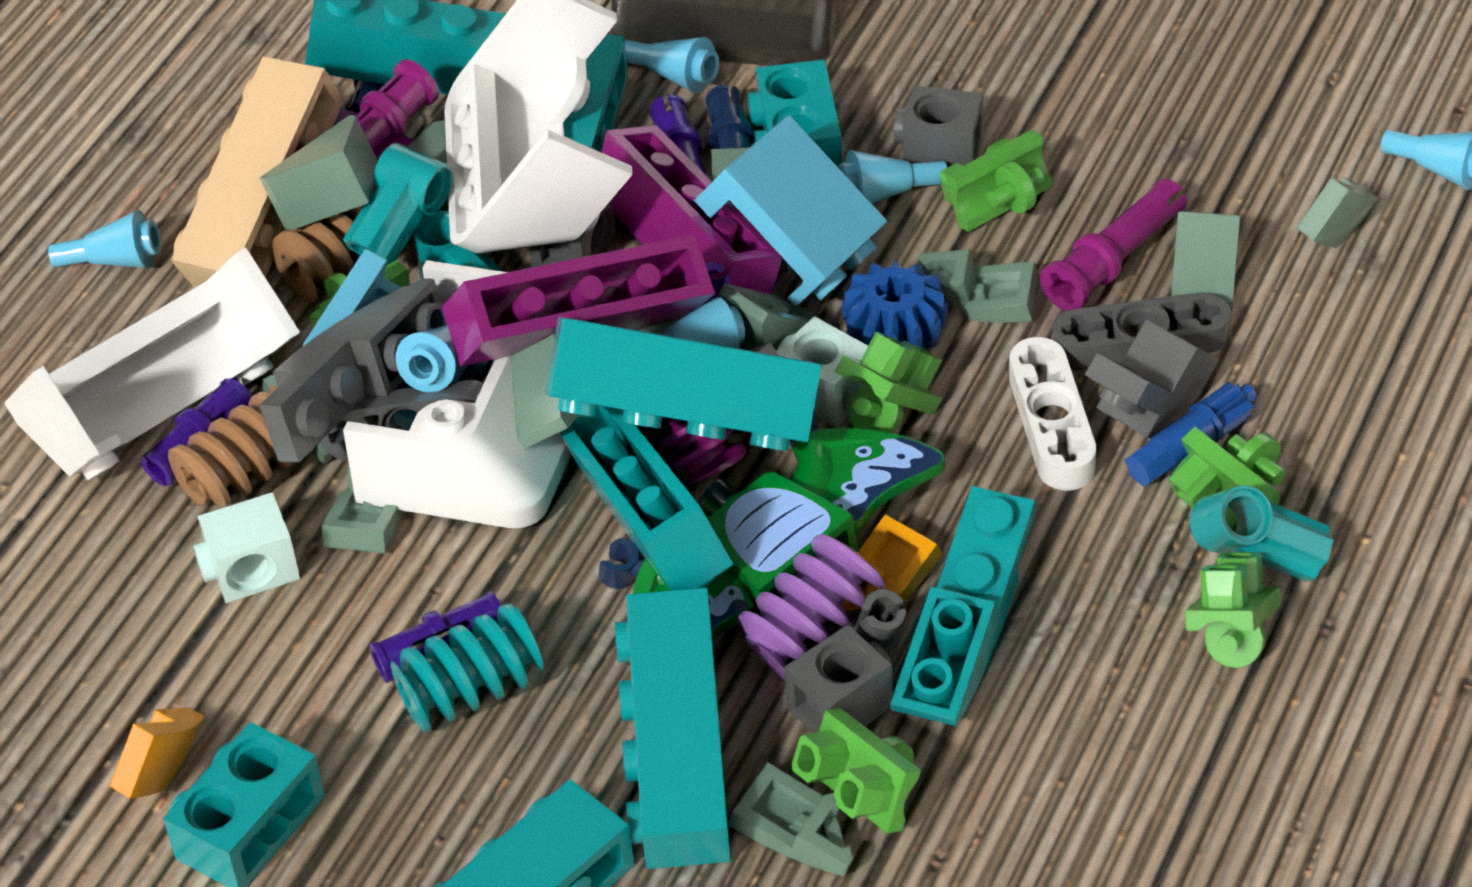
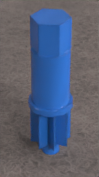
[1124,382,1257,487]

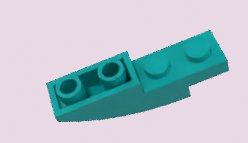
[890,486,1036,727]

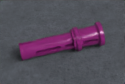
[356,59,439,150]
[1040,178,1188,311]

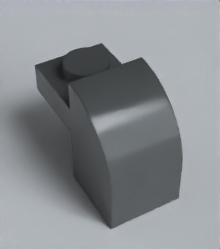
[1085,319,1219,438]

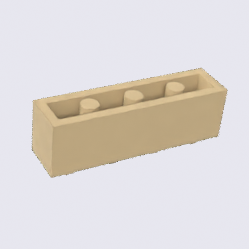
[171,56,344,288]

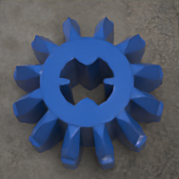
[842,259,947,348]

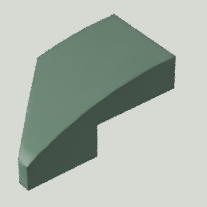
[1297,177,1379,248]
[919,249,1040,323]
[322,467,403,553]
[728,763,853,876]

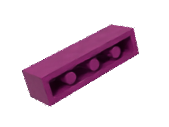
[601,125,783,306]
[442,234,715,367]

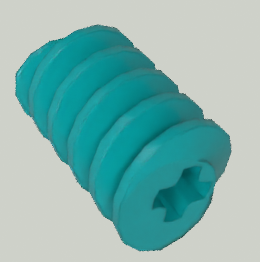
[390,604,544,733]

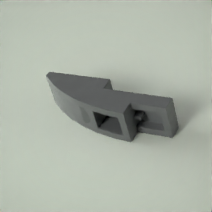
[259,278,447,462]

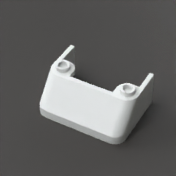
[445,0,633,253]
[4,247,300,481]
[343,260,571,528]

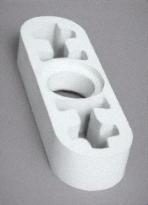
[1009,337,1096,491]

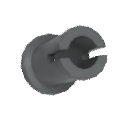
[849,589,906,655]

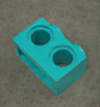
[747,59,842,167]
[163,722,325,887]

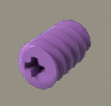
[737,534,885,681]

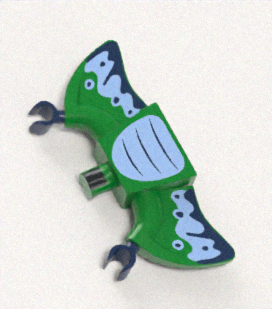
[599,408,946,642]

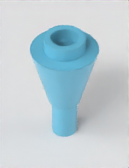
[625,37,719,94]
[1381,130,1472,190]
[838,150,947,204]
[48,210,161,268]
[660,297,745,349]
[396,325,458,392]

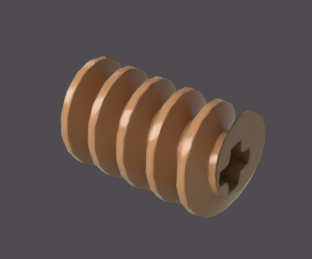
[272,189,374,302]
[168,384,313,508]

